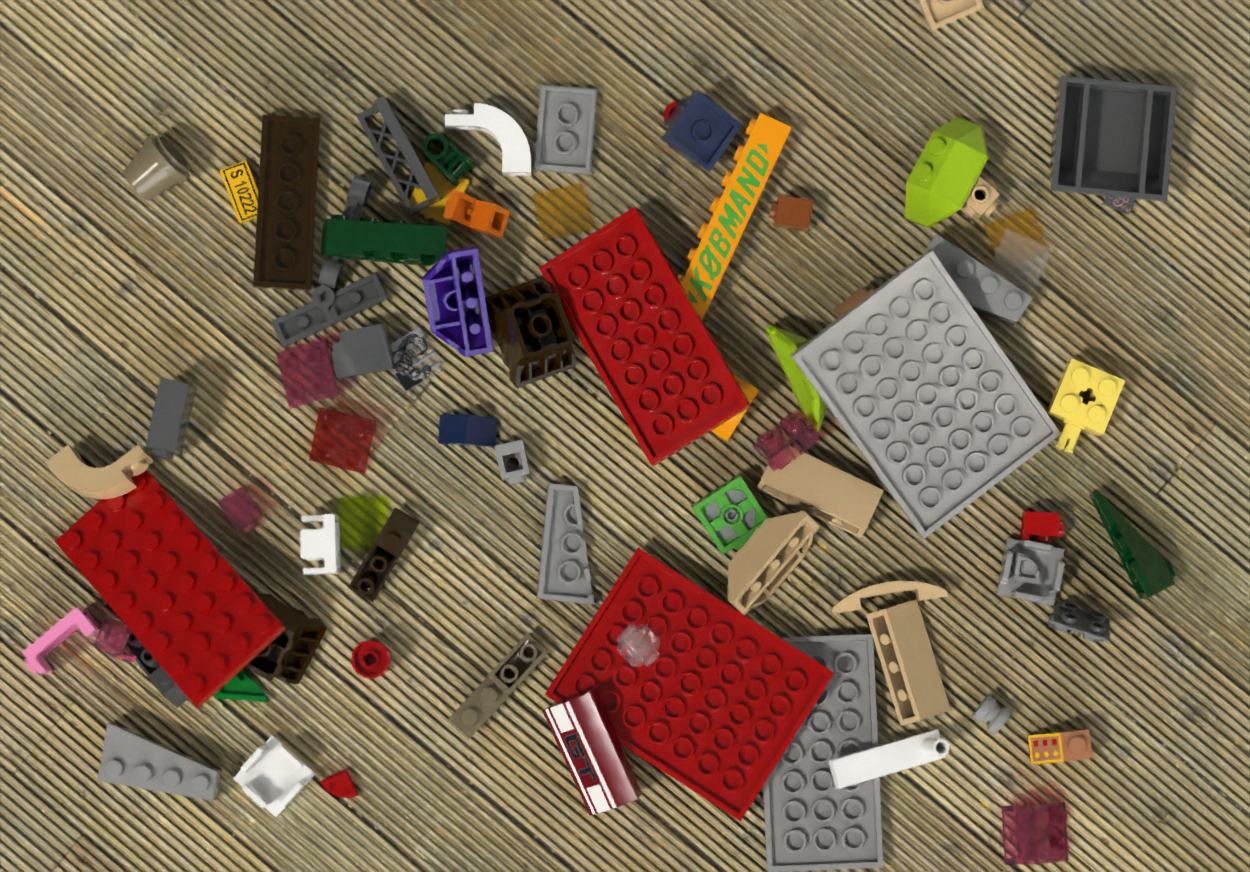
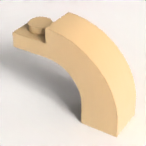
[45,444,154,499]

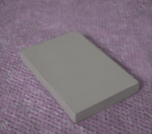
[533,84,598,175]

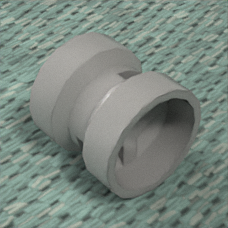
[971,694,1012,735]

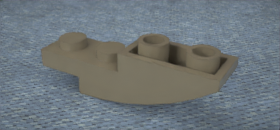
[447,633,548,740]

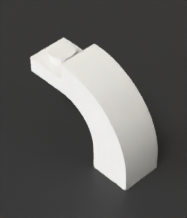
[445,103,532,176]

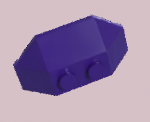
[422,246,493,357]

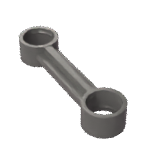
[318,175,373,288]

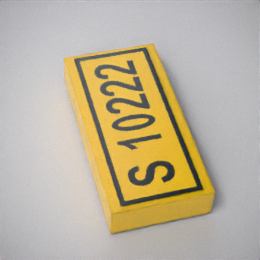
[220,160,258,225]

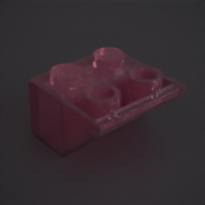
[1001,802,1069,865]

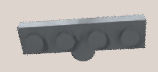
[271,273,388,348]

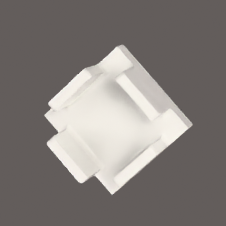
[300,514,341,575]
[233,735,316,817]

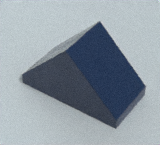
[438,414,498,447]

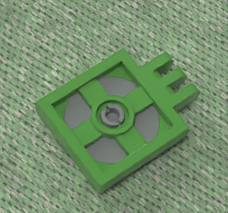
[691,474,768,555]

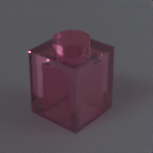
[218,486,263,534]

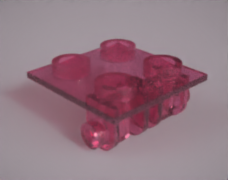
[276,338,340,409]
[752,412,820,471]

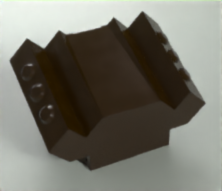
[485,277,576,388]
[244,585,327,684]

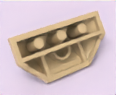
[728,511,819,615]

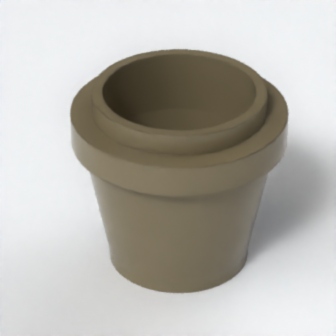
[123,134,190,200]

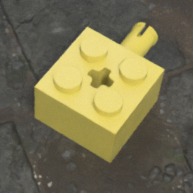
[1046,358,1125,454]

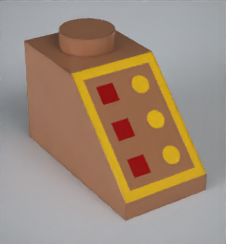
[1027,729,1093,764]

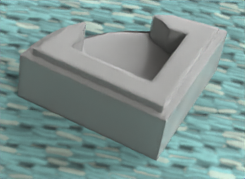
[1012,552,1042,585]

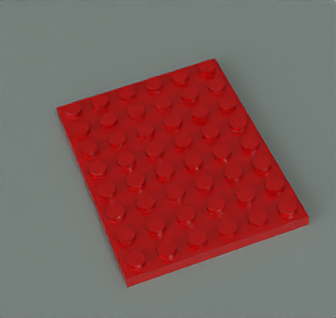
[545,548,835,821]

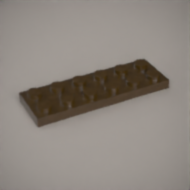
[253,115,320,291]

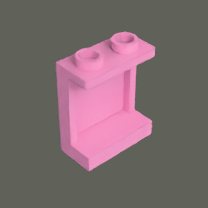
[22,607,104,675]

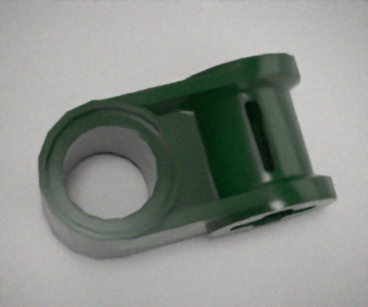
[423,133,476,187]

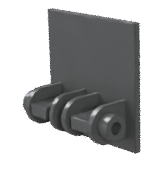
[1048,601,1110,643]

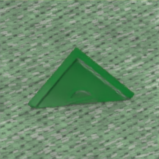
[214,668,269,702]

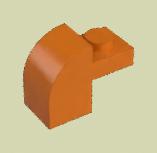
[443,189,510,239]

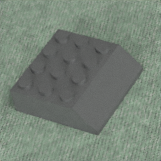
[1050,76,1177,202]

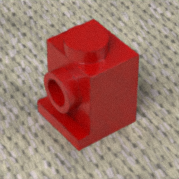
[1020,511,1064,542]

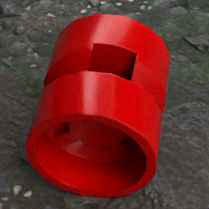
[351,640,392,678]

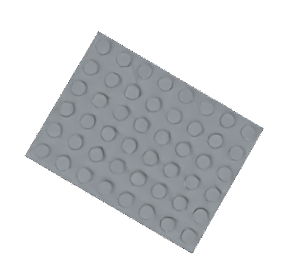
[790,249,1061,539]

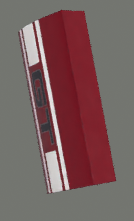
[542,688,642,815]

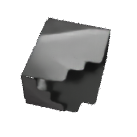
[331,324,395,380]

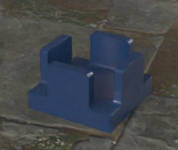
[662,90,742,172]

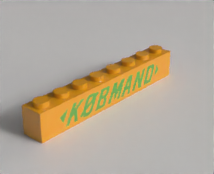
[678,113,792,321]

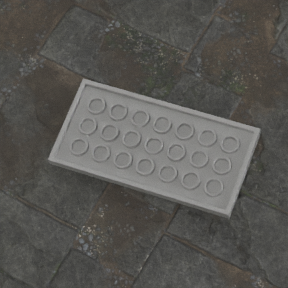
[763,634,884,872]

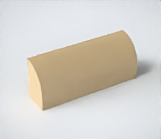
[756,441,884,538]
[866,599,951,726]

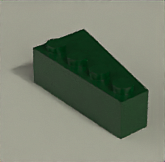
[320,214,448,267]

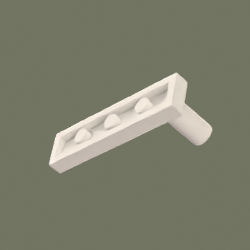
[828,729,949,789]

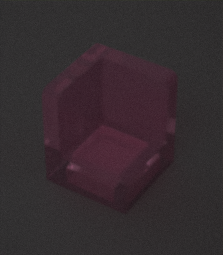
[93,618,137,662]

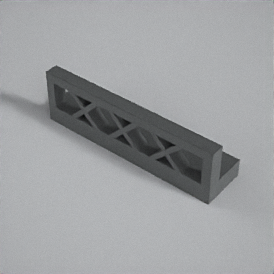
[356,96,441,216]

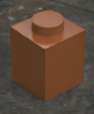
[769,195,813,233]

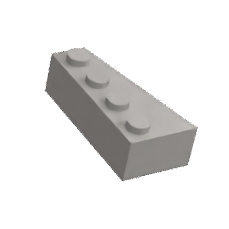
[923,234,1033,325]

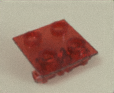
[309,407,377,474]

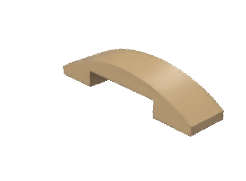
[830,581,948,614]

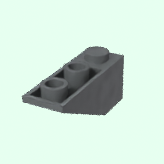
[118,629,188,708]

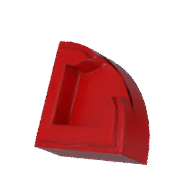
[320,769,359,798]

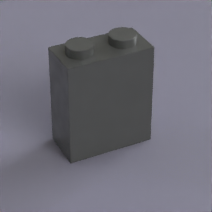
[145,378,196,460]

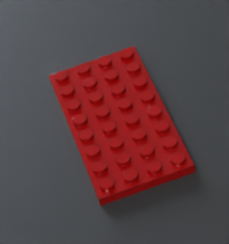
[539,207,751,466]
[54,470,286,709]

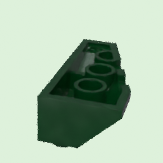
[1089,491,1176,599]

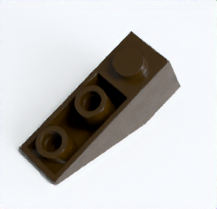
[348,507,420,602]

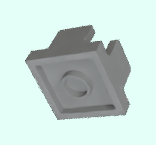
[996,538,1065,606]

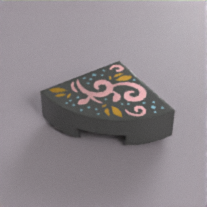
[1102,196,1135,215]

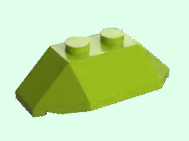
[904,117,989,229]
[765,325,828,435]

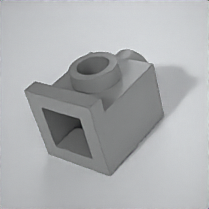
[494,440,530,485]

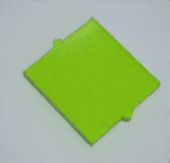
[339,495,387,551]

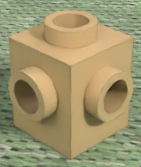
[961,176,1000,220]

